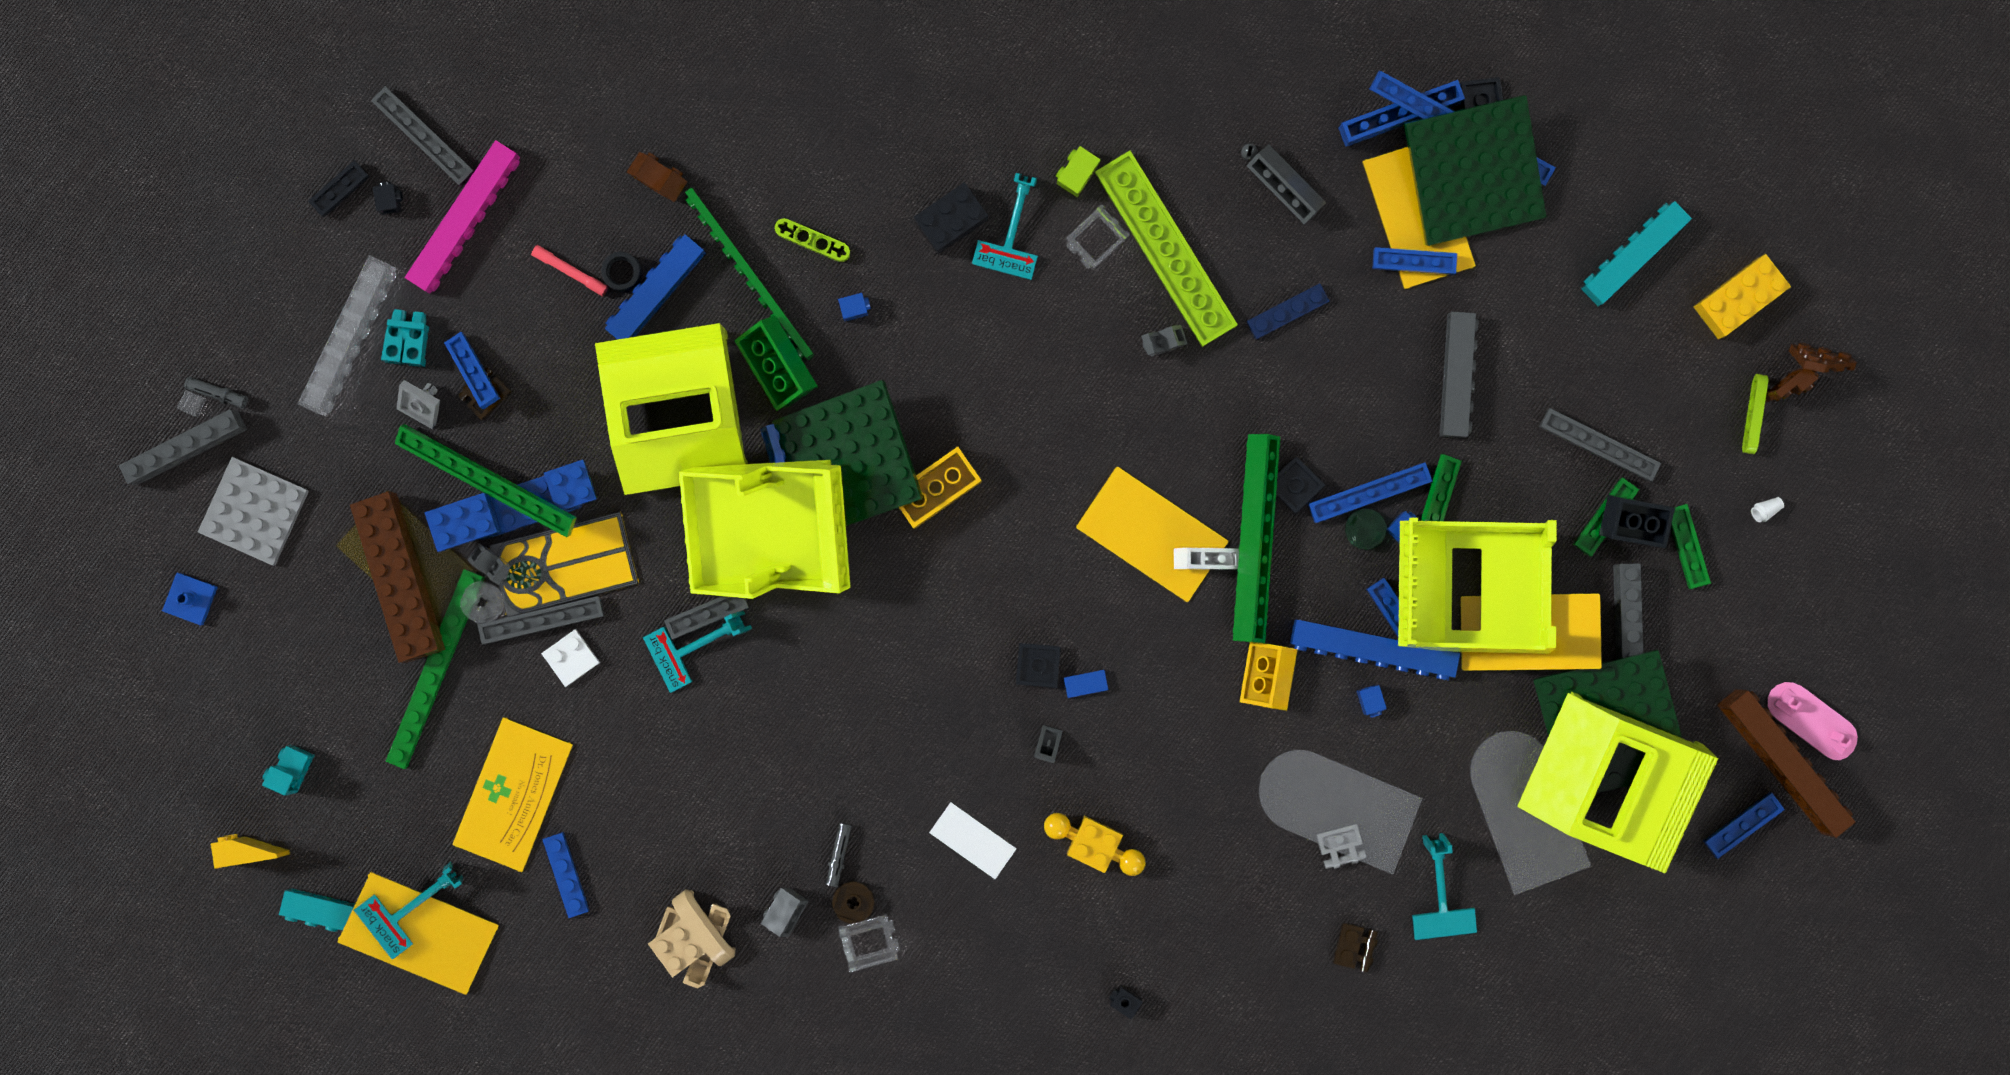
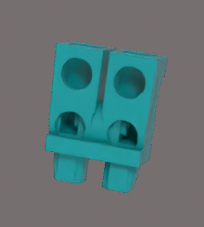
[381,309,429,367]

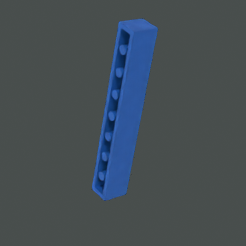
[1290,620,1460,681]

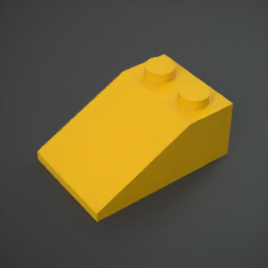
[211,834,290,869]

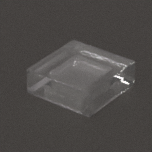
[177,390,206,418]

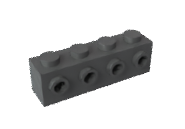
[1247,145,1326,224]

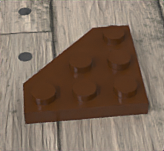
[1789,343,1857,373]

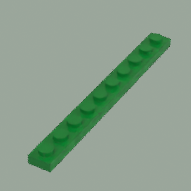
[685,188,815,360]
[394,424,577,537]
[385,569,485,769]

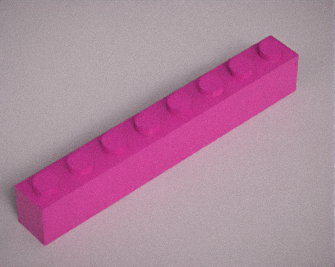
[404,140,520,294]

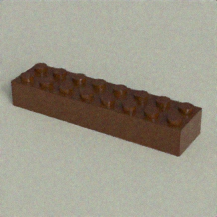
[350,491,446,663]
[1717,689,1855,838]

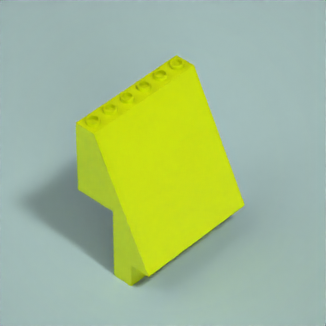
[679,460,851,599]

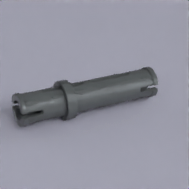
[184,376,248,409]
[825,823,852,887]

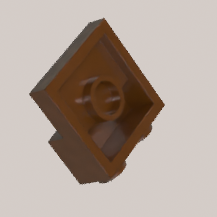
[1766,367,1819,402]

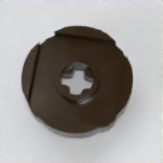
[832,881,874,924]

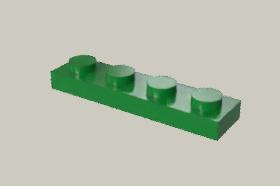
[1421,454,1462,521]
[1573,478,1639,557]
[1671,504,1711,589]

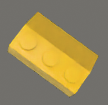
[1240,642,1297,711]

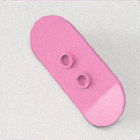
[1768,682,1858,760]

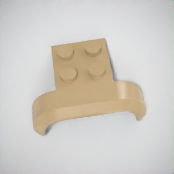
[648,889,736,978]
[656,903,731,988]

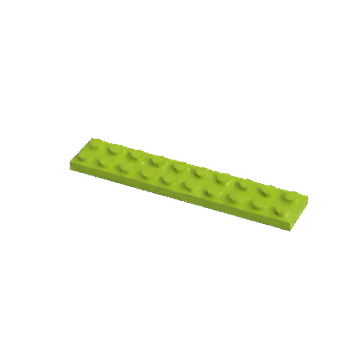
[1095,151,1238,347]

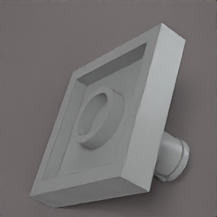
[397,380,440,429]

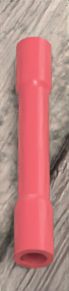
[531,245,609,297]

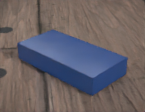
[1064,670,1108,698]

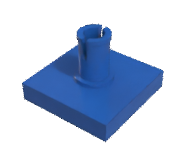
[162,572,218,625]

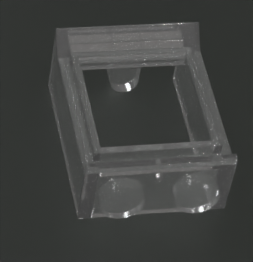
[1066,205,1130,270]
[838,914,901,972]

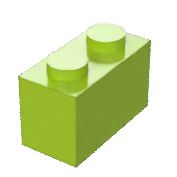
[1056,146,1101,197]

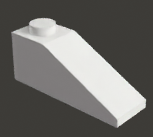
[1174,548,1239,570]

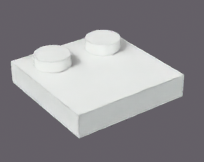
[541,629,600,687]

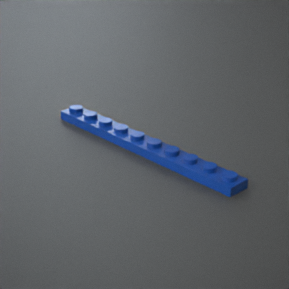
[1369,71,1556,186]

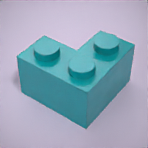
[262,745,314,796]

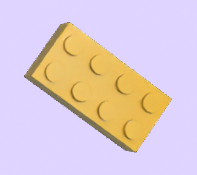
[1693,254,1791,339]
[899,447,982,529]

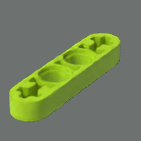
[775,218,850,262]
[1742,374,1768,454]

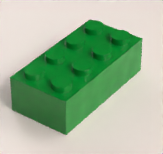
[734,316,817,411]

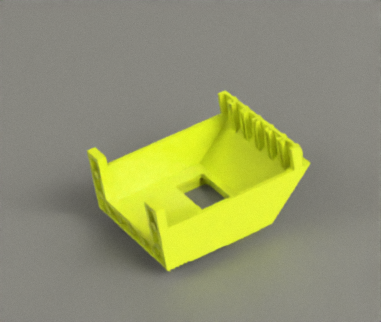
[595,323,748,495]
[1398,518,1557,654]
[1517,692,1719,873]

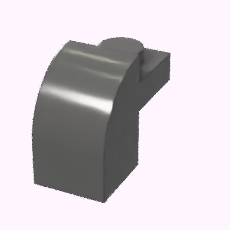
[1141,325,1188,356]
[468,543,511,585]

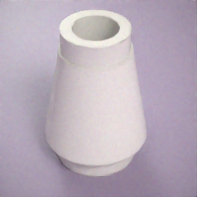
[1751,497,1784,522]

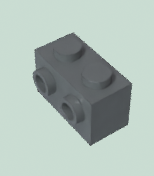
[761,888,809,937]

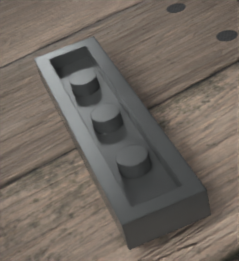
[664,596,749,640]

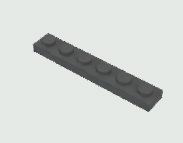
[371,86,475,186]
[1539,408,1661,482]
[477,596,604,645]

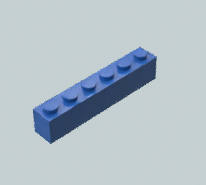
[1338,80,1465,147]
[605,235,706,340]

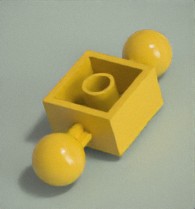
[1044,813,1146,876]

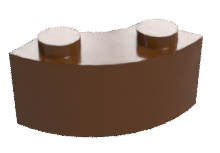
[626,152,688,202]

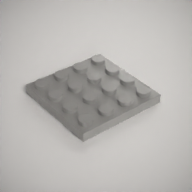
[198,457,309,566]

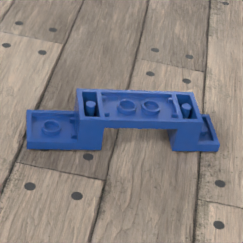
[424,460,597,552]

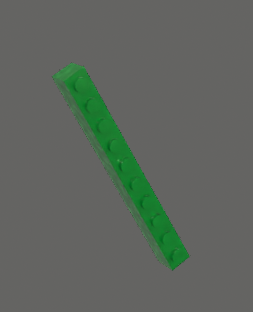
[1233,434,1280,643]

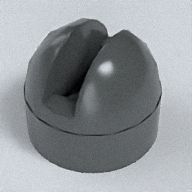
[1241,143,1258,161]

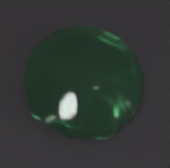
[1345,509,1387,550]

